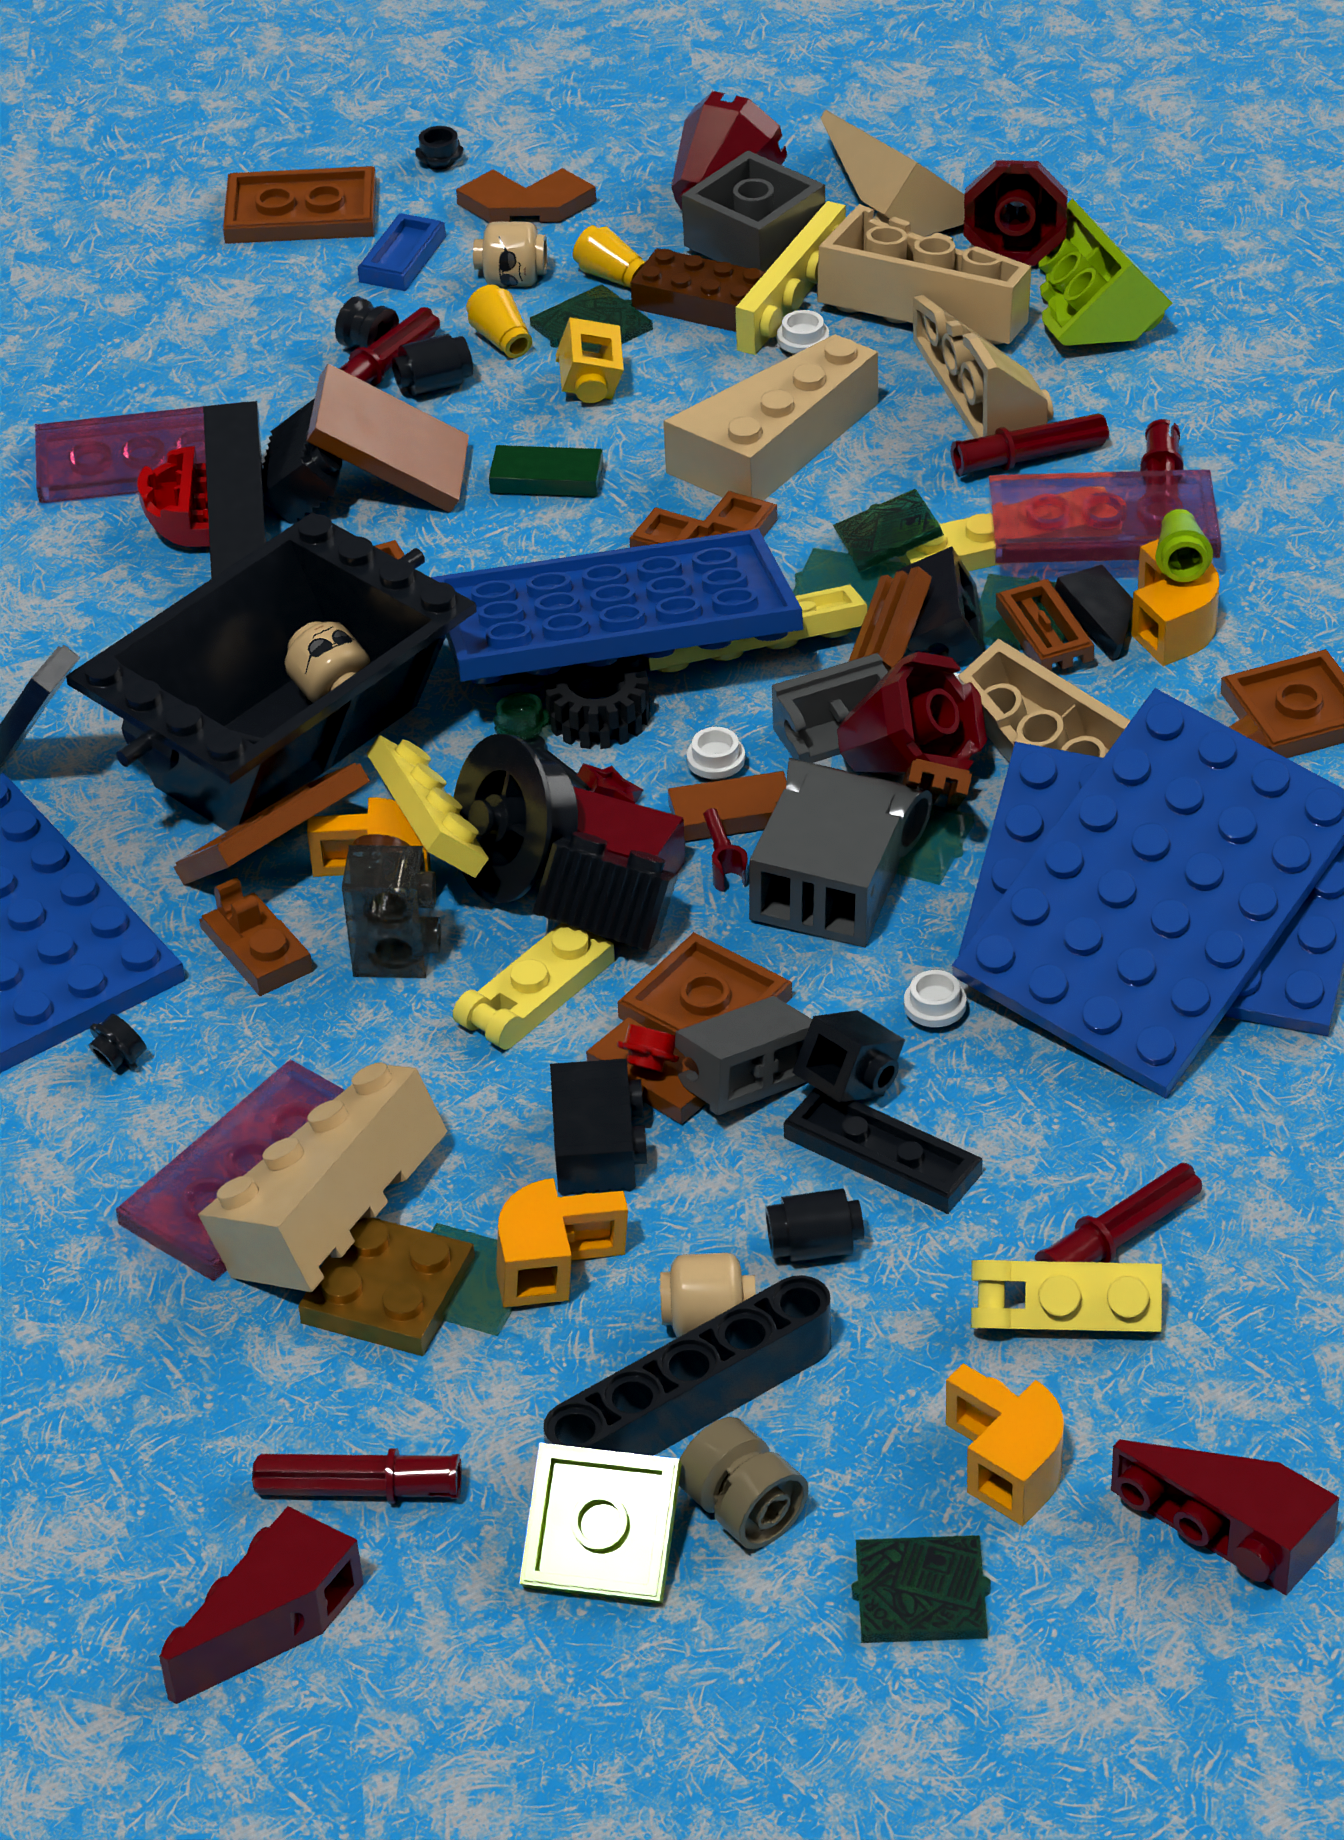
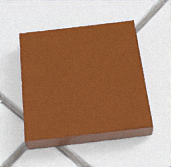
[1220,649,1344,758]
[617,932,792,1035]

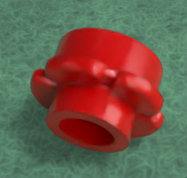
[617,1024,679,1072]

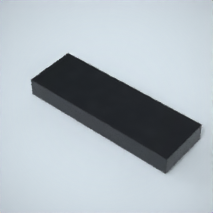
[0,645,80,768]
[783,1088,983,1214]

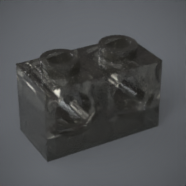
[342,845,442,978]

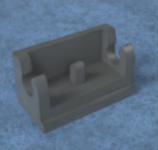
[772,653,888,763]
[675,996,812,1115]

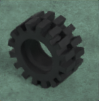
[544,656,650,749]

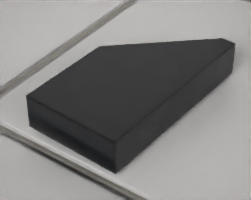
[1054,565,1133,659]

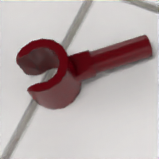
[703,808,749,891]

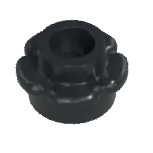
[415,126,464,170]
[89,1014,147,1071]

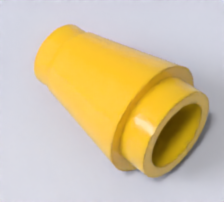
[573,225,646,288]
[466,285,532,358]

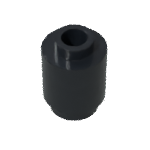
[392,334,473,397]
[765,1188,864,1263]

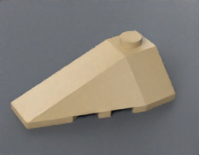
[820,109,965,237]
[913,295,1053,438]

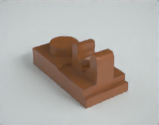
[199,877,313,996]

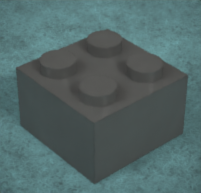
[682,151,825,272]

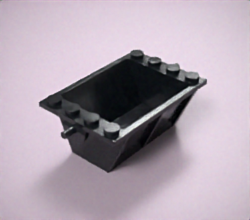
[66,512,477,831]

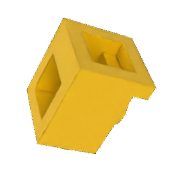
[555,317,624,403]

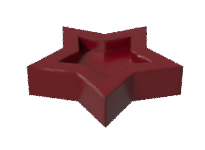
[577,763,644,804]

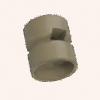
[679,1417,809,1549]

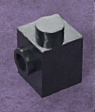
[792,1010,905,1103]

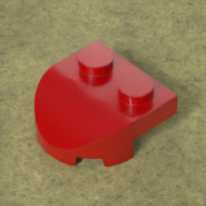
[137,446,210,547]

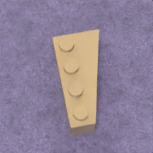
[663,334,878,501]

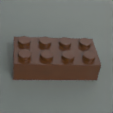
[630,248,765,332]

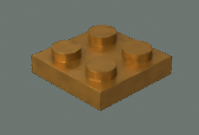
[298,1217,476,1356]

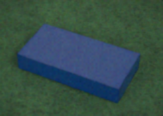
[357,213,446,291]

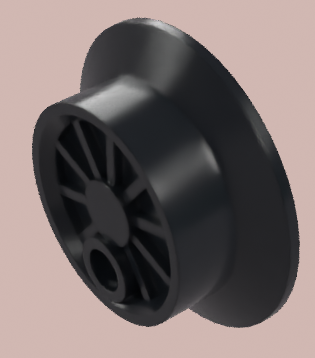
[454,734,578,903]

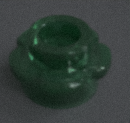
[493,692,550,740]

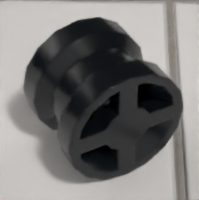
[335,296,399,349]

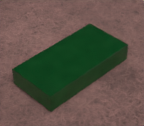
[489,445,603,497]

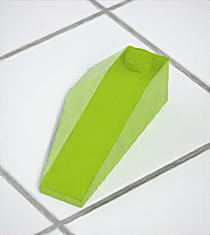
[1038,198,1173,346]

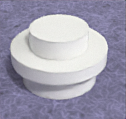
[777,310,829,355]
[686,727,745,780]
[904,970,966,1027]

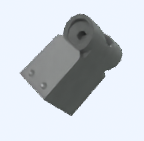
[749,758,933,948]

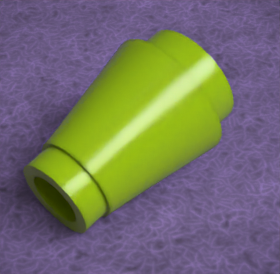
[1156,509,1213,582]

